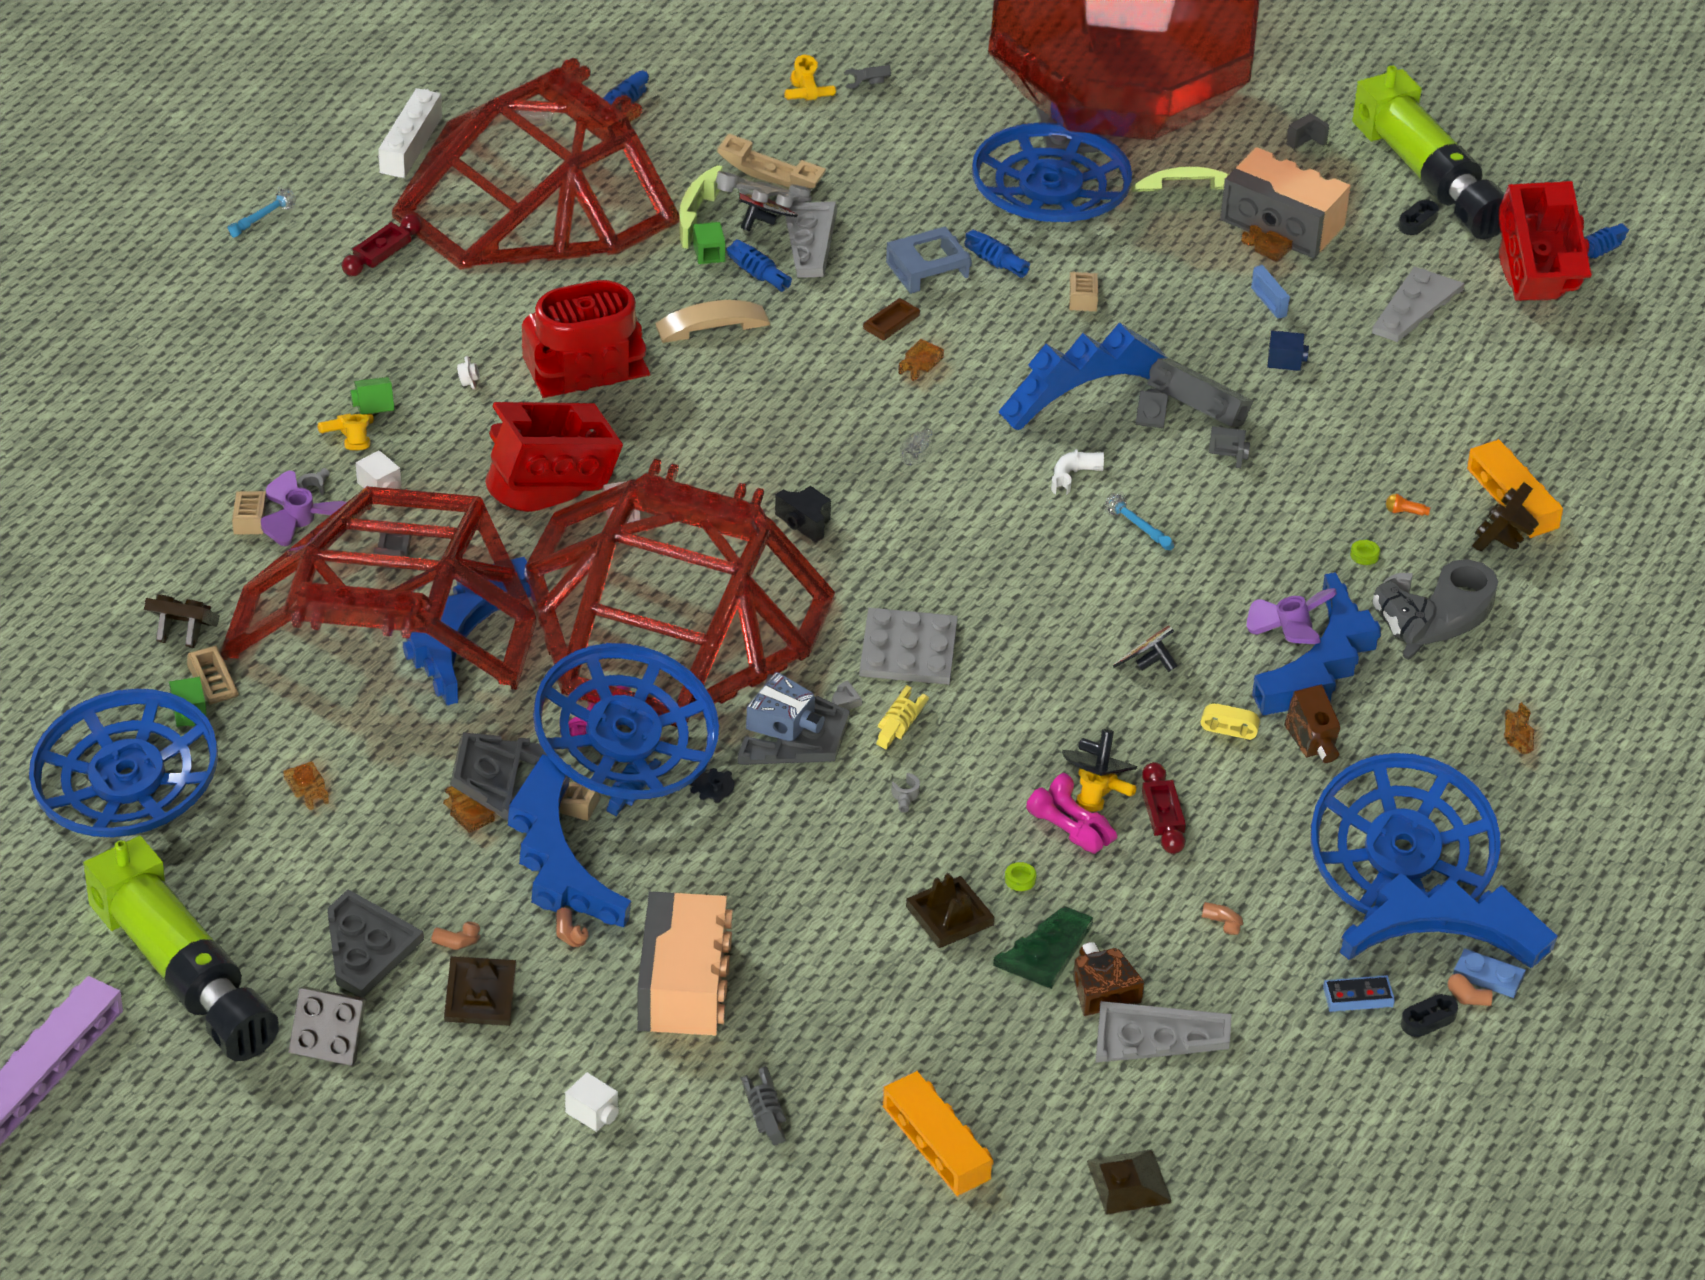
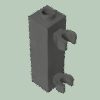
[1147,358,1253,427]

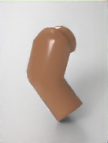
[1202,902,1243,935]
[556,908,589,947]
[431,922,480,950]
[1447,973,1492,1006]

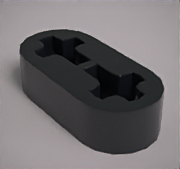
[1398,199,1439,235]
[1401,994,1458,1037]

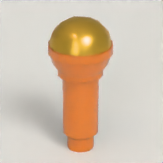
[1386,494,1430,516]

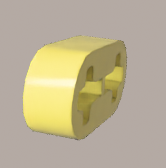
[1201,703,1260,740]

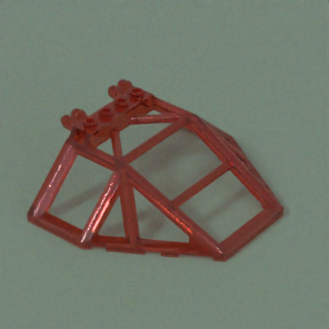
[392,58,680,269]
[524,459,835,727]
[220,486,537,690]

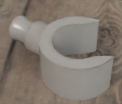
[297,468,330,495]
[891,773,920,813]

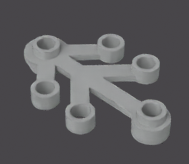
[716,171,812,207]

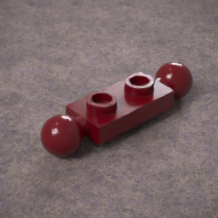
[341,214,422,277]
[1142,762,1186,854]

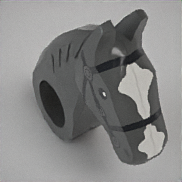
[1373,559,1498,660]

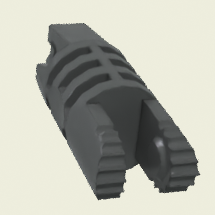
[740,1066,786,1146]

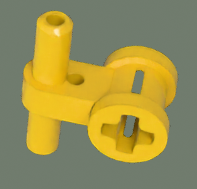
[784,55,836,101]
[317,413,374,451]
[1076,768,1136,812]

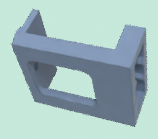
[886,226,972,294]

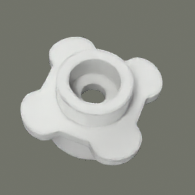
[457,356,480,389]

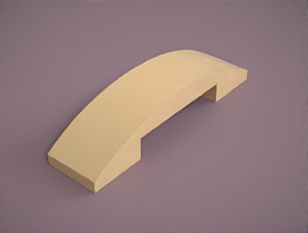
[717,133,826,188]
[655,300,770,343]

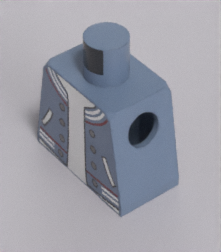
[746,672,825,741]

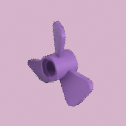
[261,471,348,546]
[1247,588,1337,644]

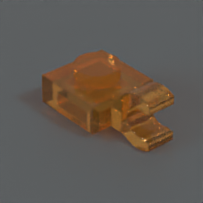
[1504,702,1534,754]
[443,786,495,833]

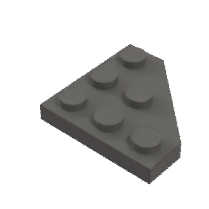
[327,889,424,998]

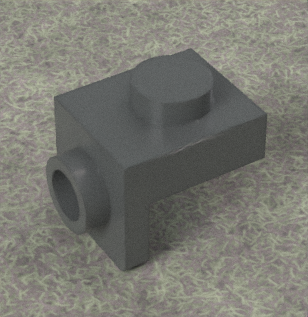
[1286,113,1329,149]
[1136,388,1168,429]
[1209,426,1250,469]
[373,526,412,569]

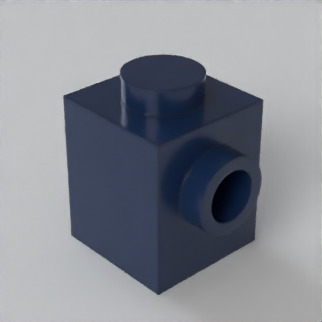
[1267,330,1309,371]

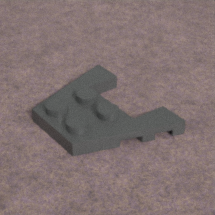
[738,674,850,765]
[450,732,554,821]

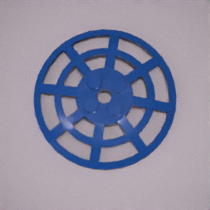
[972,123,1132,222]
[533,643,719,799]
[29,689,218,838]
[1310,753,1500,914]

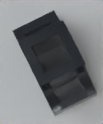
[775,486,831,543]

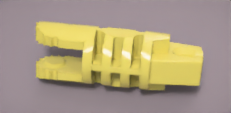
[876,685,929,749]

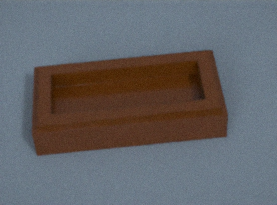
[863,298,920,341]

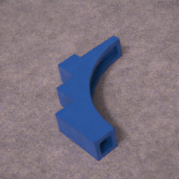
[998,322,1168,430]
[402,557,535,706]
[1252,572,1381,716]
[508,754,631,928]
[1340,872,1558,968]

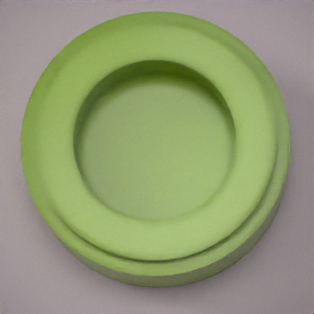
[1350,540,1380,565]
[1004,862,1037,891]

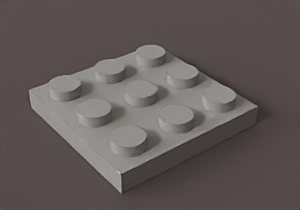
[859,608,957,685]

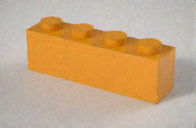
[1467,439,1563,538]
[883,1071,993,1196]

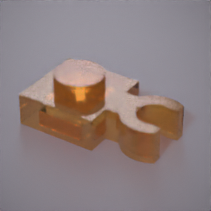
[1241,225,1293,262]
[898,339,944,381]
[283,761,329,810]

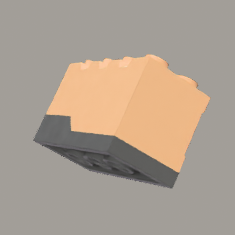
[1220,147,1351,259]
[637,891,733,1036]

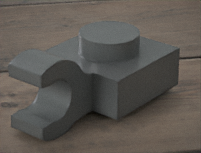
[844,65,892,89]

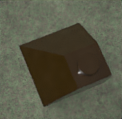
[1087,1149,1171,1215]

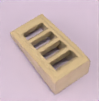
[1069,272,1098,312]
[232,491,266,534]
[187,645,239,705]
[559,782,600,821]

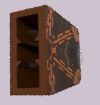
[1284,684,1340,763]
[1073,942,1144,1016]

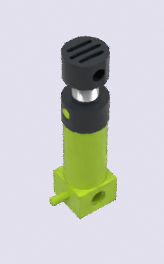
[1352,65,1505,240]
[83,835,279,1061]

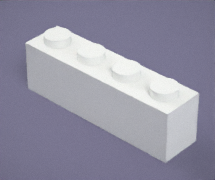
[378,88,442,178]

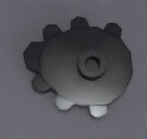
[689,768,735,803]

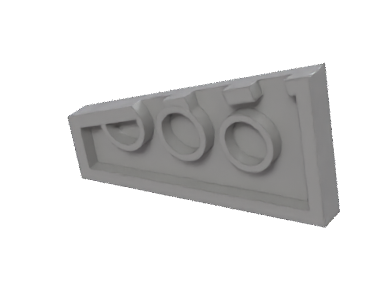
[785,201,837,278]
[1372,266,1465,342]
[1095,1001,1232,1063]

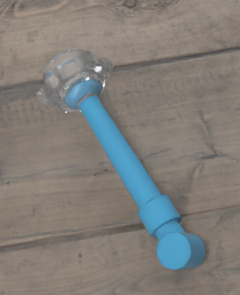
[227,186,296,237]
[1104,492,1174,550]

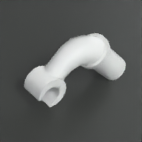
[1051,449,1104,495]

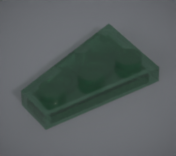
[993,906,1093,989]

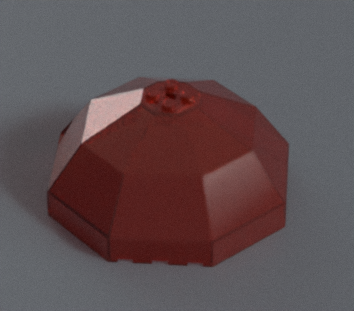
[988,0,1260,140]

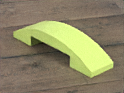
[680,165,723,249]
[1131,166,1229,192]

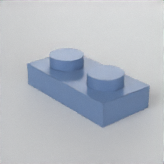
[1453,948,1525,998]

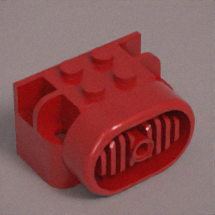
[1499,181,1592,301]
[522,280,650,398]
[485,402,623,512]

